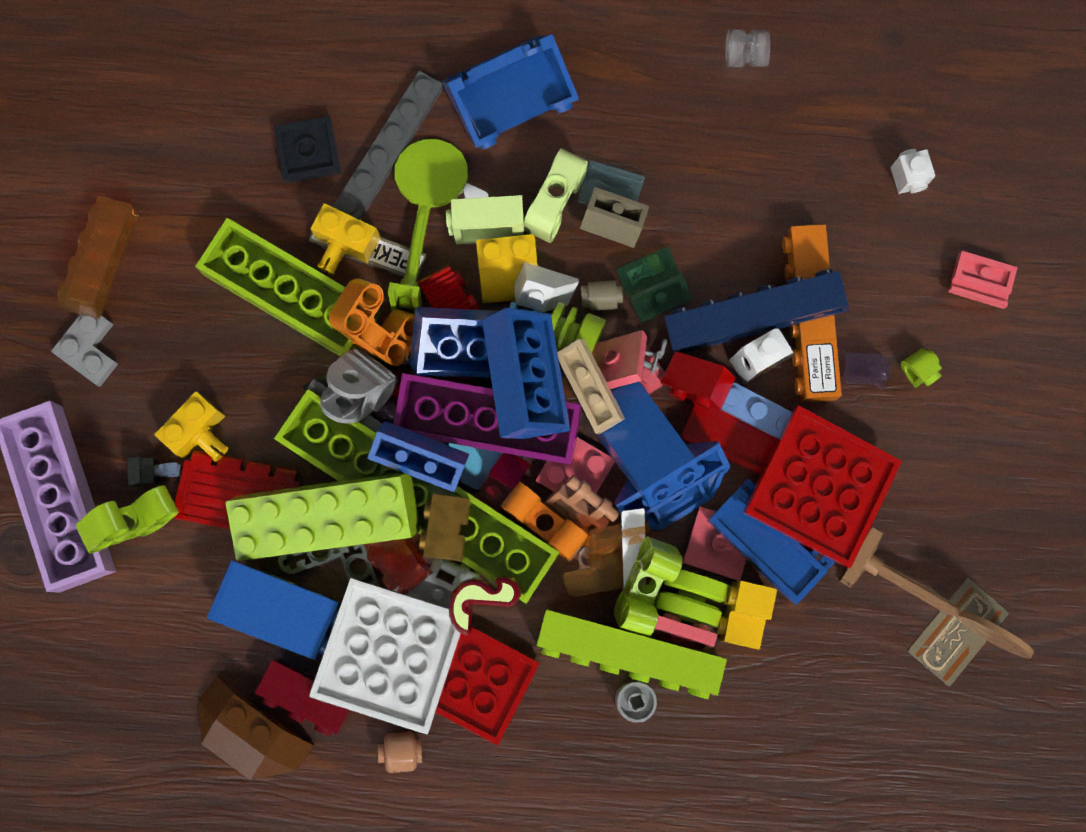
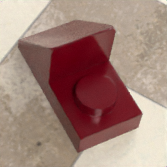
[475,453,531,513]

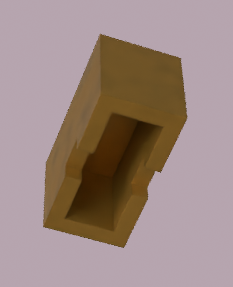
[419,494,471,562]

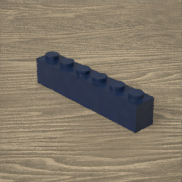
[665,269,849,353]

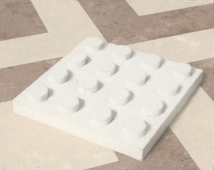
[309,578,461,735]

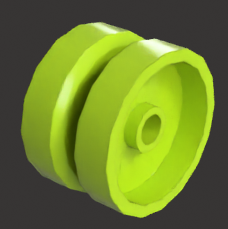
[655,570,730,628]

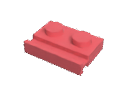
[948,251,1018,309]

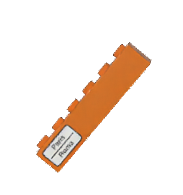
[782,224,842,403]

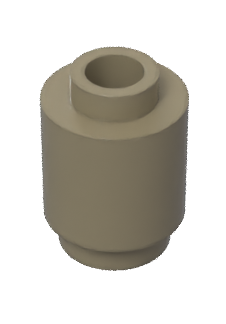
[581,280,623,311]

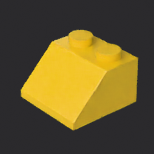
[476,234,538,305]

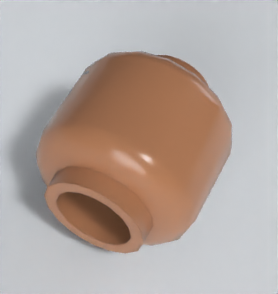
[377,731,422,773]

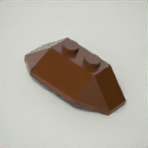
[198,675,314,780]

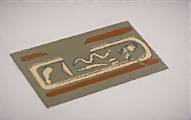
[908,578,1009,687]

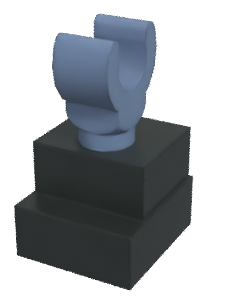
[127,457,181,487]

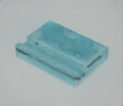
[578,160,645,205]

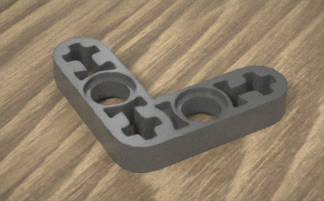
[278,544,381,588]

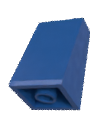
[596,381,702,508]
[206,560,342,660]

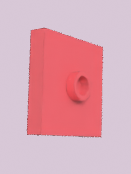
[592,330,647,389]
[682,506,746,581]

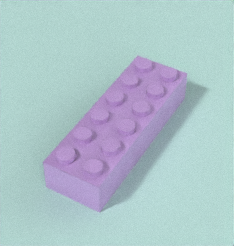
[0,401,116,593]

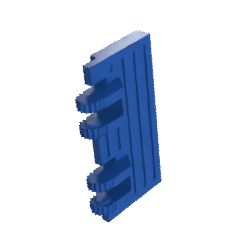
[707,479,835,605]

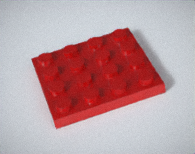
[742,405,902,568]

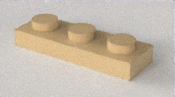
[557,339,625,434]

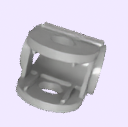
[320,348,398,423]

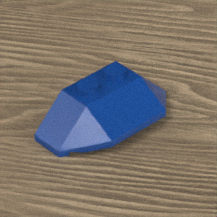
[614,441,730,530]

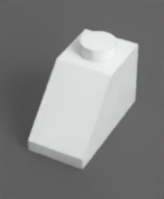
[514,262,579,312]

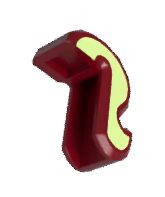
[449,575,522,635]

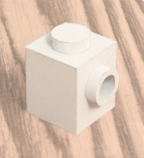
[891,149,935,194]

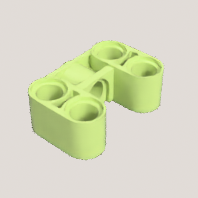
[524,148,588,243]

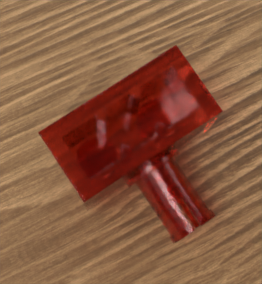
[363,538,433,595]

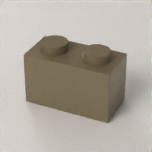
[580,187,649,248]

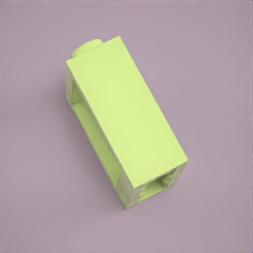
[446,195,524,245]

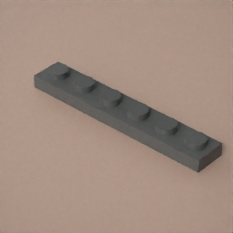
[333,71,444,220]

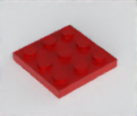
[435,627,540,746]

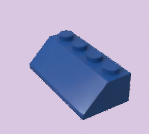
[482,308,570,439]

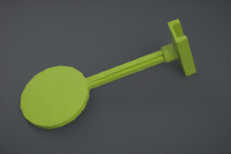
[388,139,468,315]

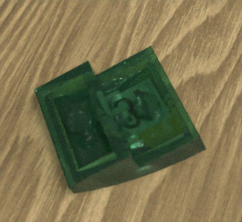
[615,246,693,323]

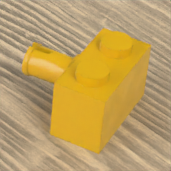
[310,203,380,276]
[154,391,228,461]

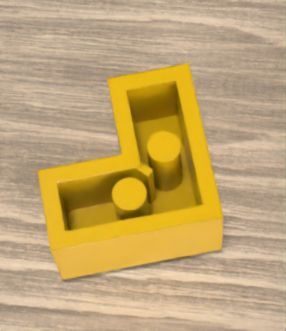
[717,581,777,650]

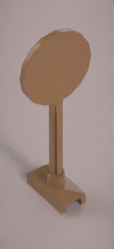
[840,527,1034,659]

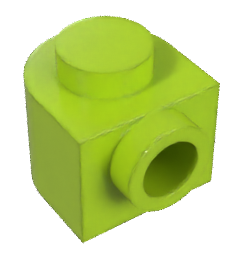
[901,348,942,388]

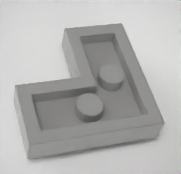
[51,306,118,387]

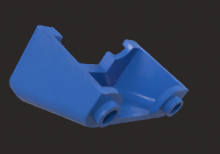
[442,34,579,150]

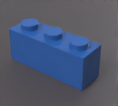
[367,421,469,492]

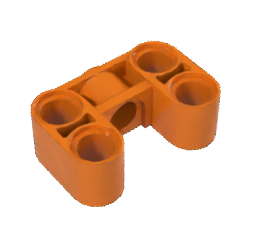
[329,278,415,366]
[500,482,588,562]

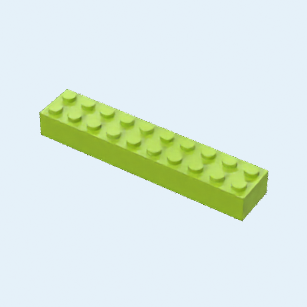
[274,389,559,604]

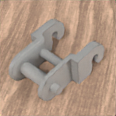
[643,339,667,374]

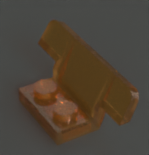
[562,520,652,597]

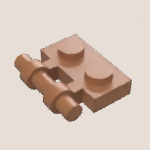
[544,475,620,540]

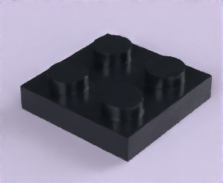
[274,116,341,184]

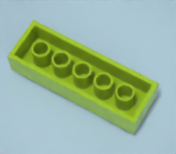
[195,218,381,356]
[225,472,421,561]
[537,610,727,700]

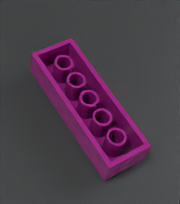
[394,373,582,465]

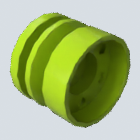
[551,301,606,353]

